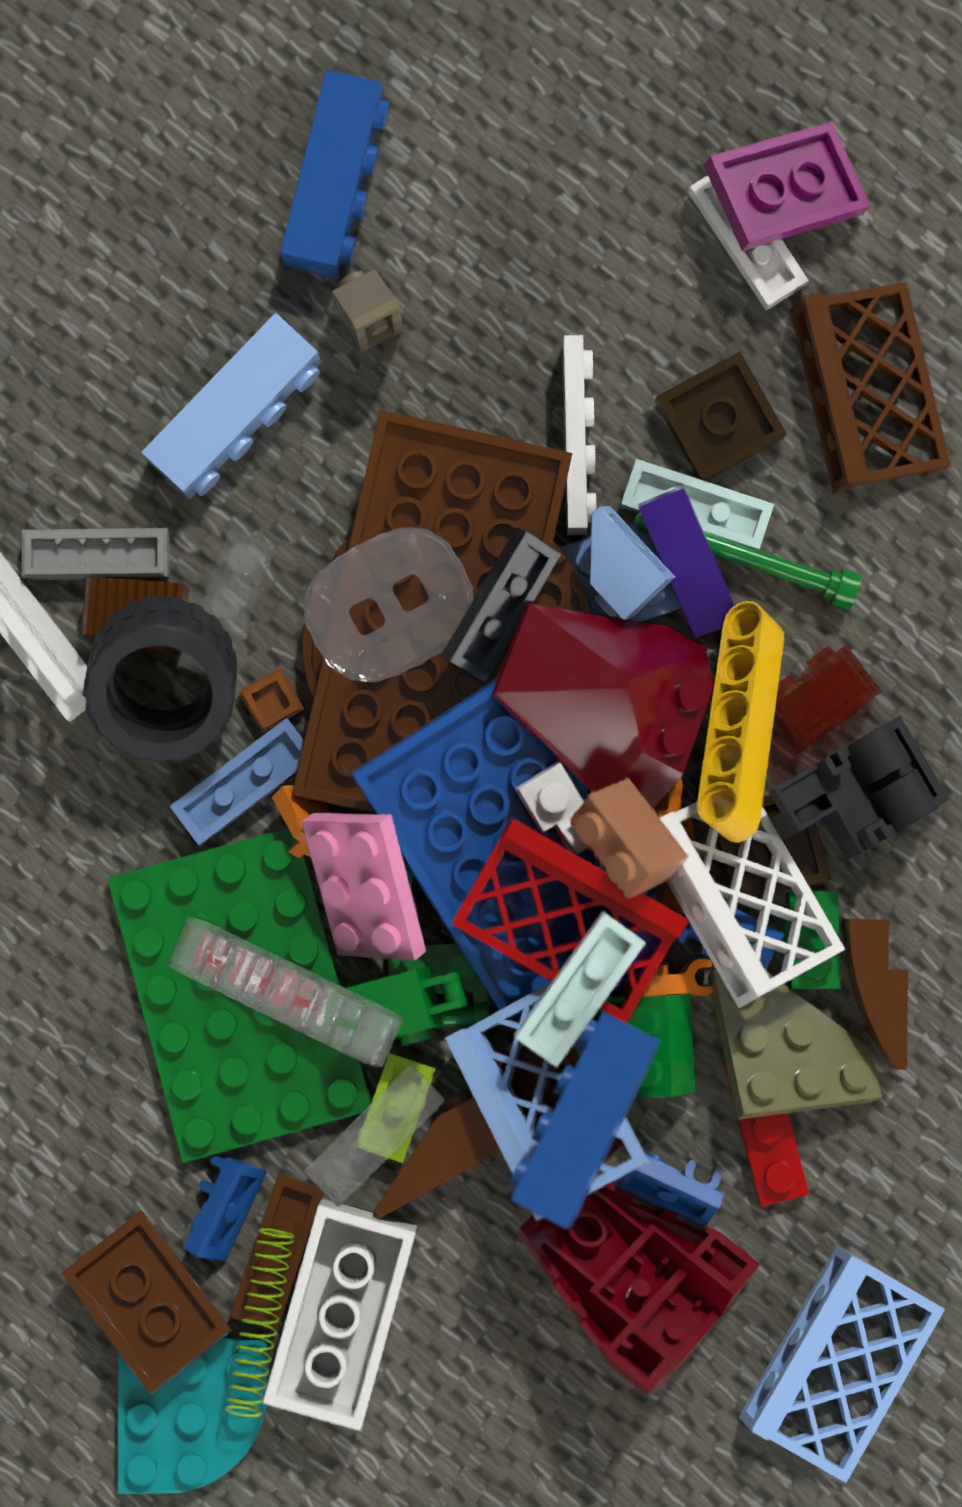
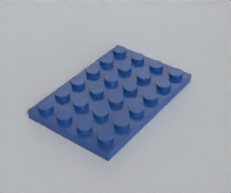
[350,679,666,1021]

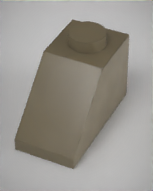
[332,269,403,353]

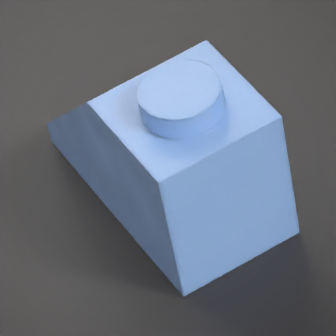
[590,506,675,620]

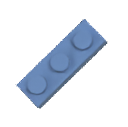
[170,718,304,846]

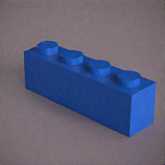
[280,70,390,279]
[509,1012,661,1229]

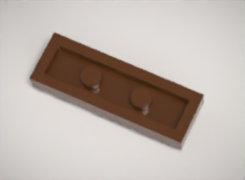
[229,1172,326,1332]

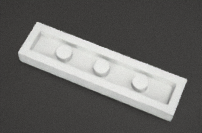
[562,335,596,535]

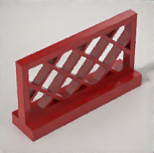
[451,818,689,1023]

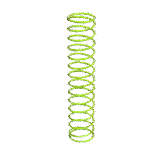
[225,1228,295,1417]

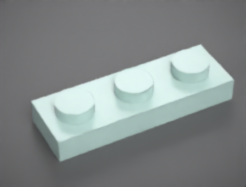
[620,459,774,550]
[514,911,646,1067]

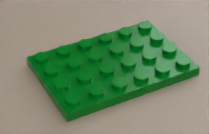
[107,828,372,1163]

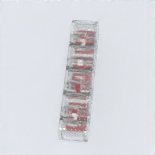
[168,917,403,1066]

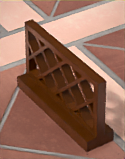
[790,282,951,494]

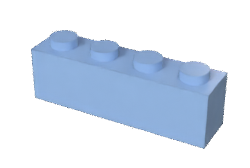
[141,313,321,500]

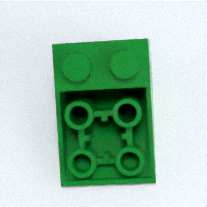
[571,993,696,1097]

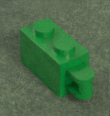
[323,967,467,1058]

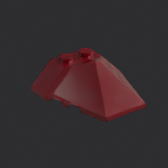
[491,604,715,809]
[517,1177,760,1396]

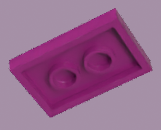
[703,122,871,251]

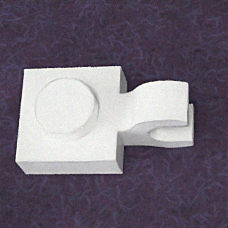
[515,763,588,854]

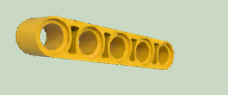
[697,601,784,842]

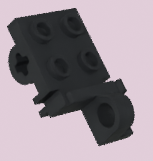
[769,716,950,860]

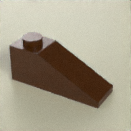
[374,1087,501,1219]

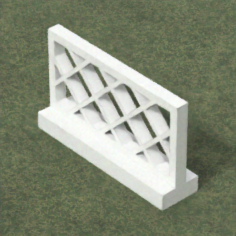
[0,552,87,722]
[660,802,845,1008]

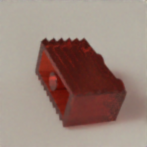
[774,645,882,753]

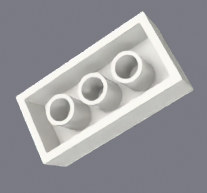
[263,1199,417,1431]

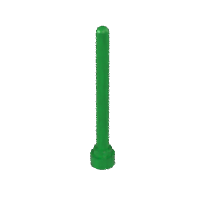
[634,513,862,611]

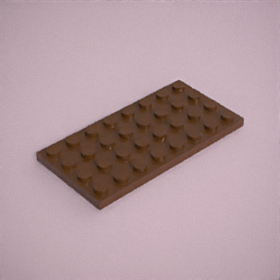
[292,409,573,813]

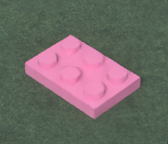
[302,813,426,960]

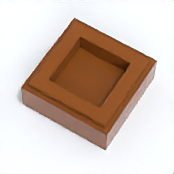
[238,667,305,734]

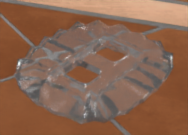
[304,527,473,683]

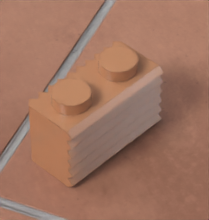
[570,778,689,898]

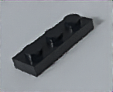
[441,527,561,683]

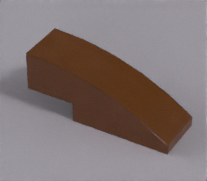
[843,919,908,1070]

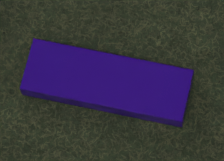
[638,485,735,638]

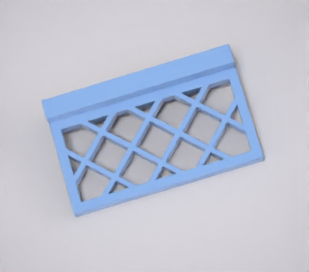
[445,982,649,1220]
[739,1245,945,1483]

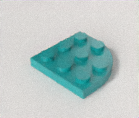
[118,1338,269,1494]

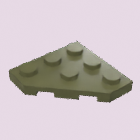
[707,970,882,1119]

